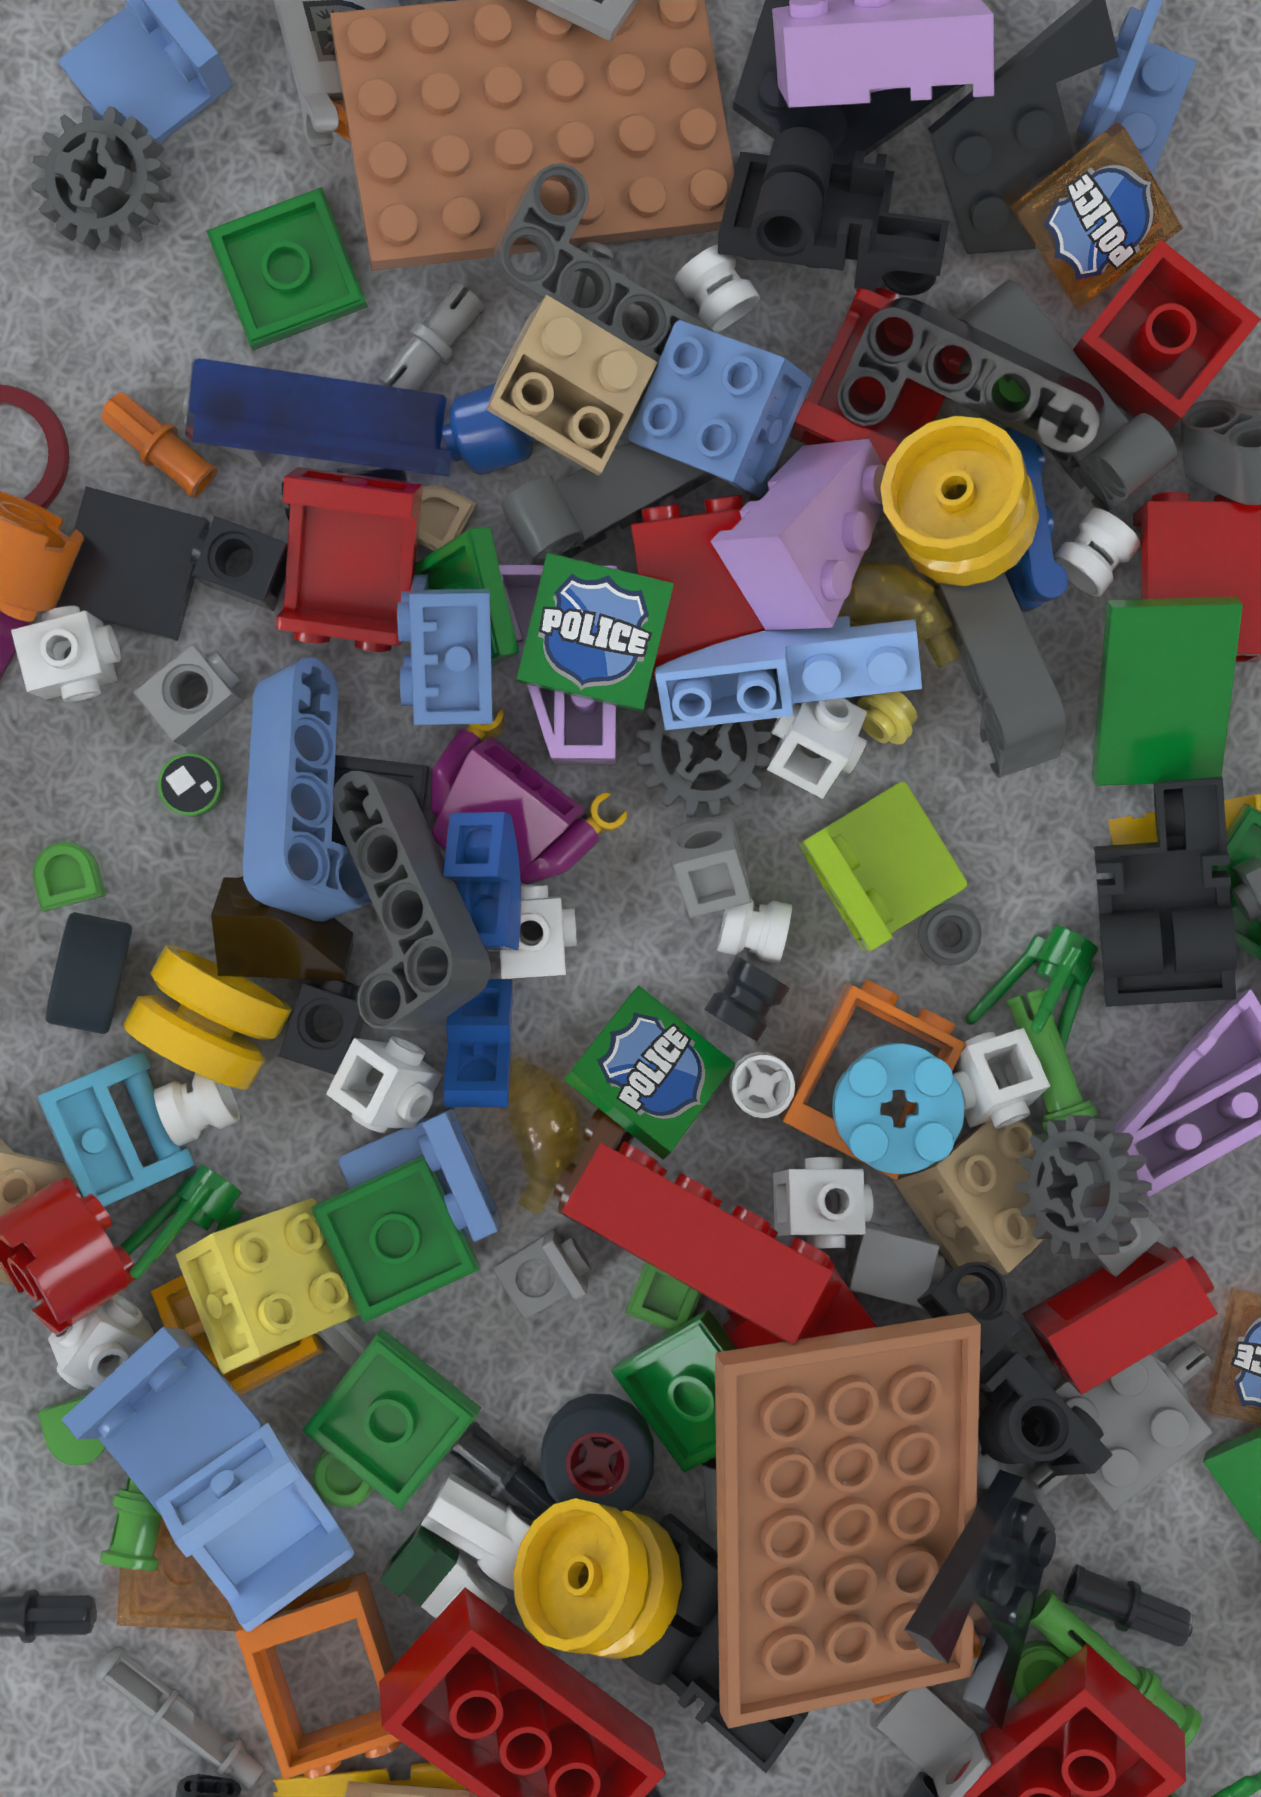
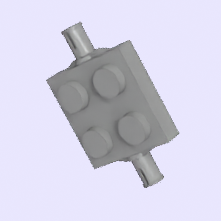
[1028,1341,1213,1512]

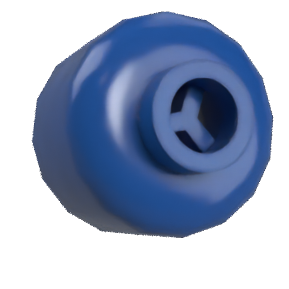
[443,383,536,475]

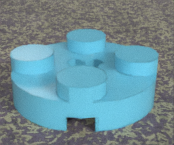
[832,1043,964,1174]

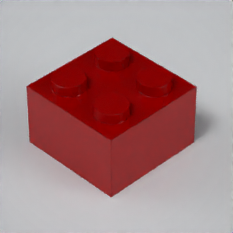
[1073,240,1261,431]

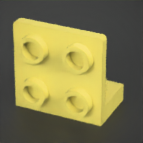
[176,1198,359,1374]

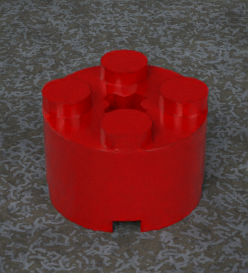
[0,1178,136,1335]

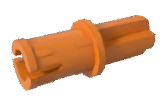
[101,392,218,498]

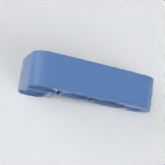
[242,657,372,922]

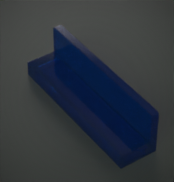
[185,358,452,477]

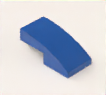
[443,812,521,950]
[443,979,513,1107]

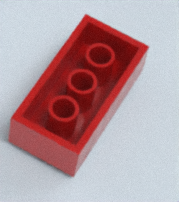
[561,1142,843,1345]
[379,1587,666,1797]

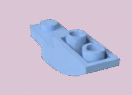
[655,616,922,730]

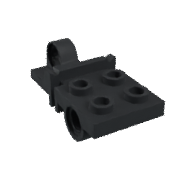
[718,127,949,296]
[1094,777,1237,1007]
[917,1262,1113,1476]
[621,1514,809,1773]

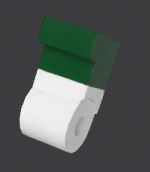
[380,1520,508,1618]

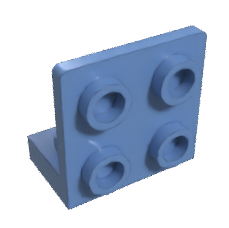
[59,0,233,158]
[1077,0,1197,182]
[628,320,813,499]
[397,575,493,725]
[338,1107,503,1242]
[61,1327,263,1515]

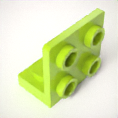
[797,782,967,951]

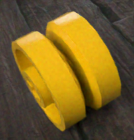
[880,416,1039,587]
[123,945,293,1090]
[513,1498,682,1660]

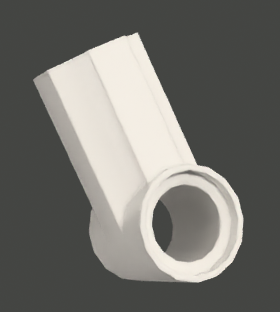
[421,1472,533,1590]

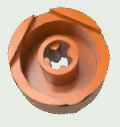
[0,491,84,622]

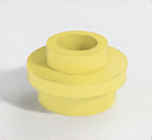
[857,692,917,744]

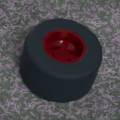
[541,1394,654,1512]

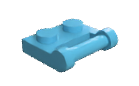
[37,1051,195,1207]

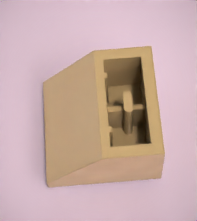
[486,294,658,476]

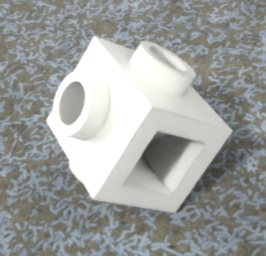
[11,606,121,702]
[767,698,867,799]
[488,885,577,979]
[952,1028,1050,1129]
[326,1036,443,1133]
[773,1157,873,1249]
[48,1295,154,1390]

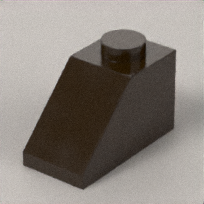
[211,876,353,981]

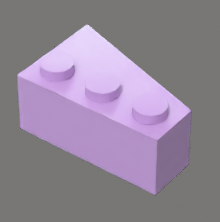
[772,0,994,107]
[710,439,886,630]
[499,565,617,765]
[1114,989,1261,1197]

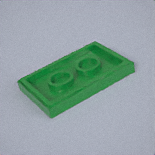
[1092,596,1243,786]

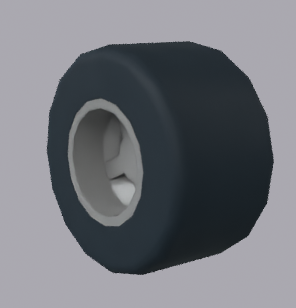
[46,912,132,1034]

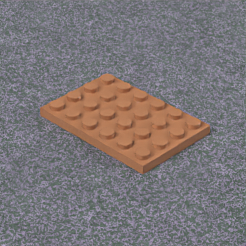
[330,0,734,271]
[715,1313,981,1729]

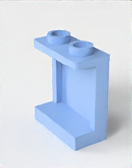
[155,1423,354,1632]

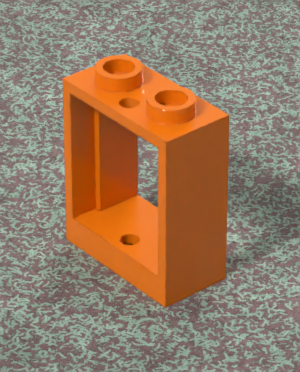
[778,979,966,1180]
[235,1571,401,1780]

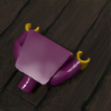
[431,709,627,886]

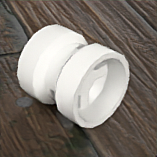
[674,244,760,333]
[1053,508,1141,597]
[717,898,792,965]
[729,1051,795,1118]
[154,1073,240,1146]

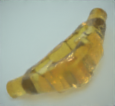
[837,562,961,668]
[506,1055,581,1214]

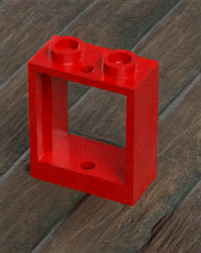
[1022,1242,1218,1395]

